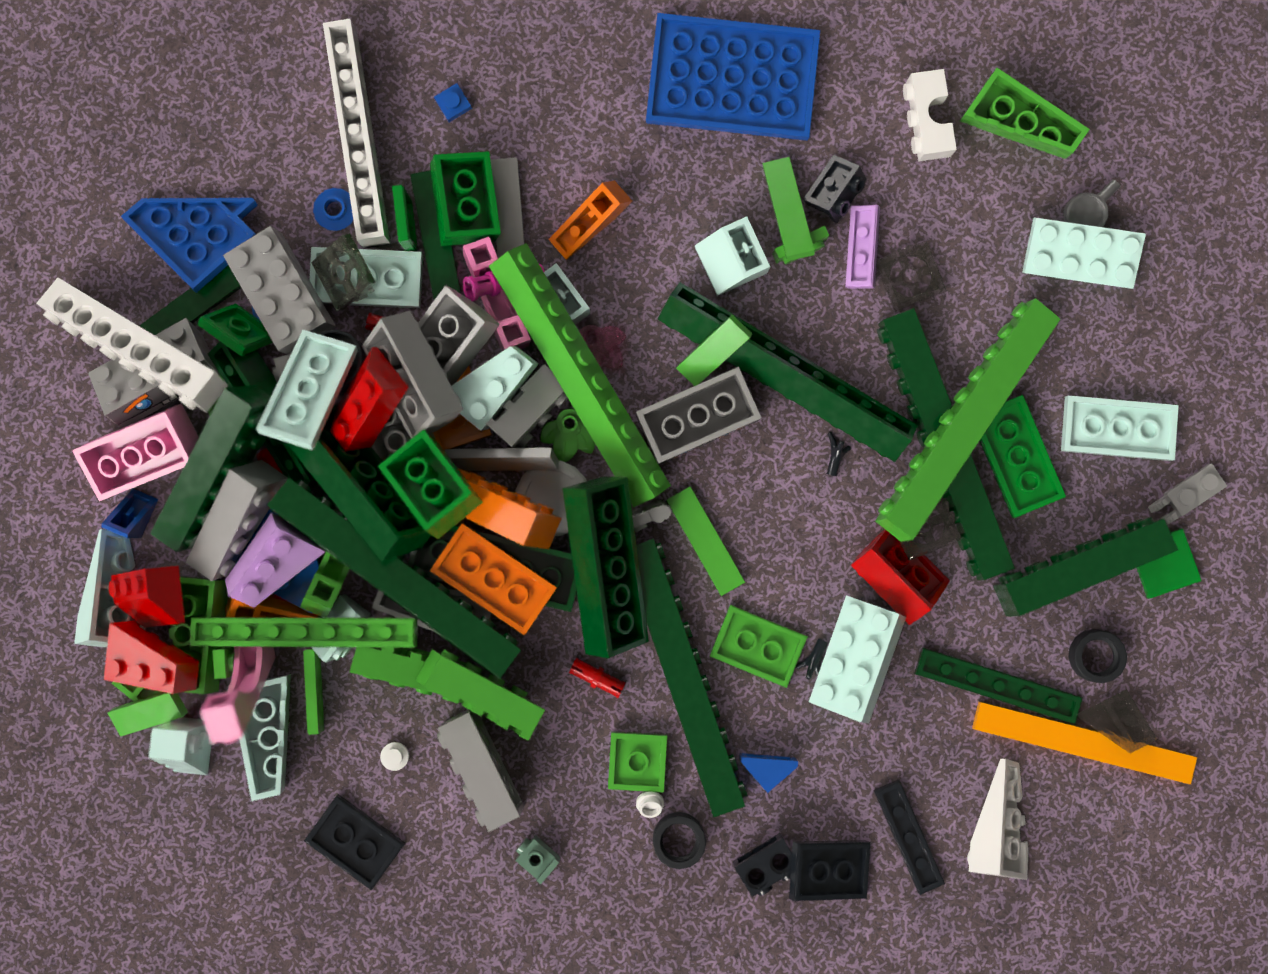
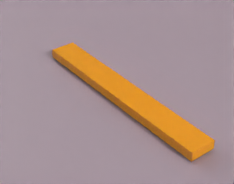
[972,701,1197,785]

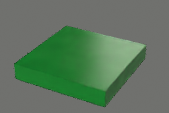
[392,185,418,252]
[197,303,273,356]
[1137,529,1202,599]

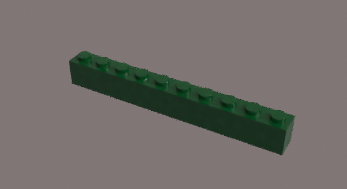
[658,282,918,462]
[877,308,1015,580]
[267,478,521,679]
[636,539,748,818]

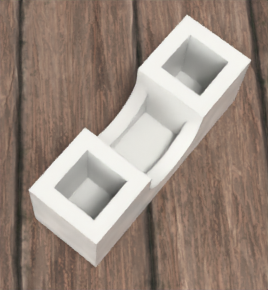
[903,69,957,161]

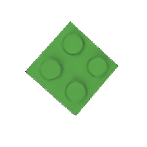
[608,731,667,792]

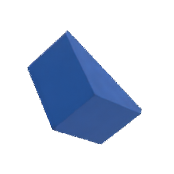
[102,489,158,539]
[739,753,798,793]

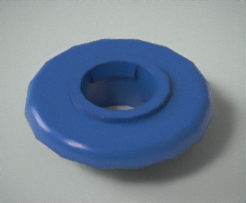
[313,188,354,231]

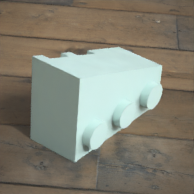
[451,346,539,431]
[149,717,215,775]

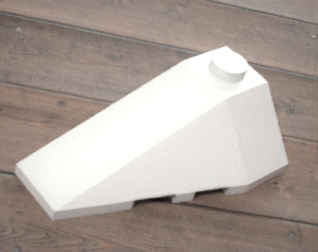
[967,759,1028,880]

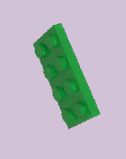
[980,395,1066,518]

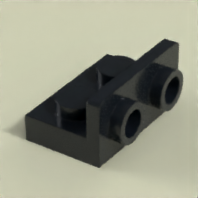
[803,155,867,223]

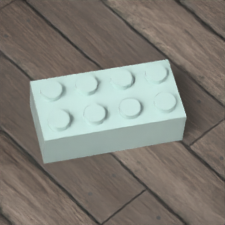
[809,596,906,723]

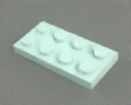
[1023,217,1146,289]
[310,247,423,308]
[256,330,358,450]
[1061,396,1179,461]

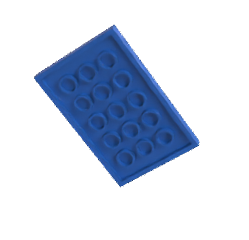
[646,13,820,141]

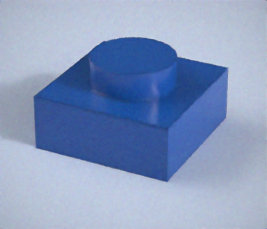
[434,83,472,122]

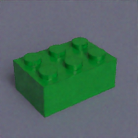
[430,151,501,246]
[378,429,483,539]

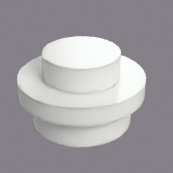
[380,742,409,771]
[636,792,664,818]

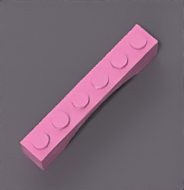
[201,646,276,743]

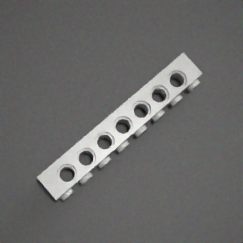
[323,19,390,248]
[37,278,228,412]

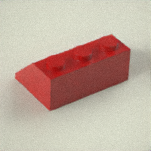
[330,347,409,451]
[851,529,950,625]
[109,565,185,628]

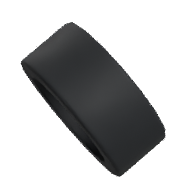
[1068,629,1127,684]
[652,812,706,870]

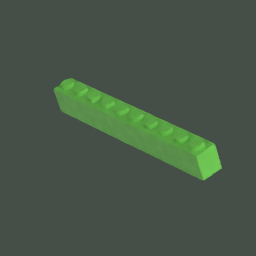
[489,243,671,507]
[875,298,1060,542]

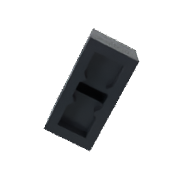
[733,833,792,897]

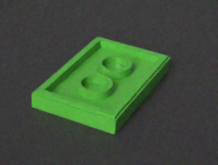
[709,605,808,688]

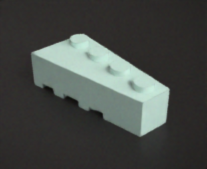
[239,674,291,801]

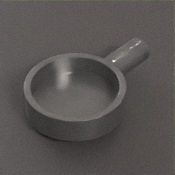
[1063,179,1121,227]

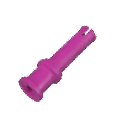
[463,264,545,302]

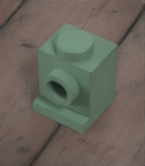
[515,835,560,884]

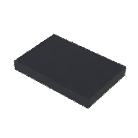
[304,794,405,890]
[789,840,871,901]

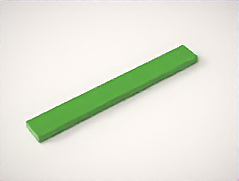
[190,617,418,648]

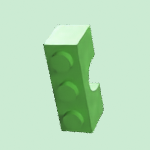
[300,551,350,618]

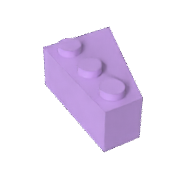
[225,513,326,607]

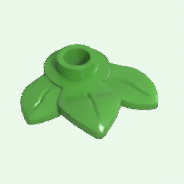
[541,408,595,462]

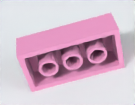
[72,403,199,501]

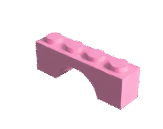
[463,237,531,352]

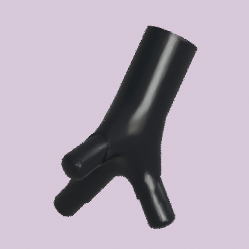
[826,432,851,477]
[796,638,828,680]

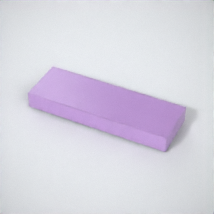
[845,205,880,289]

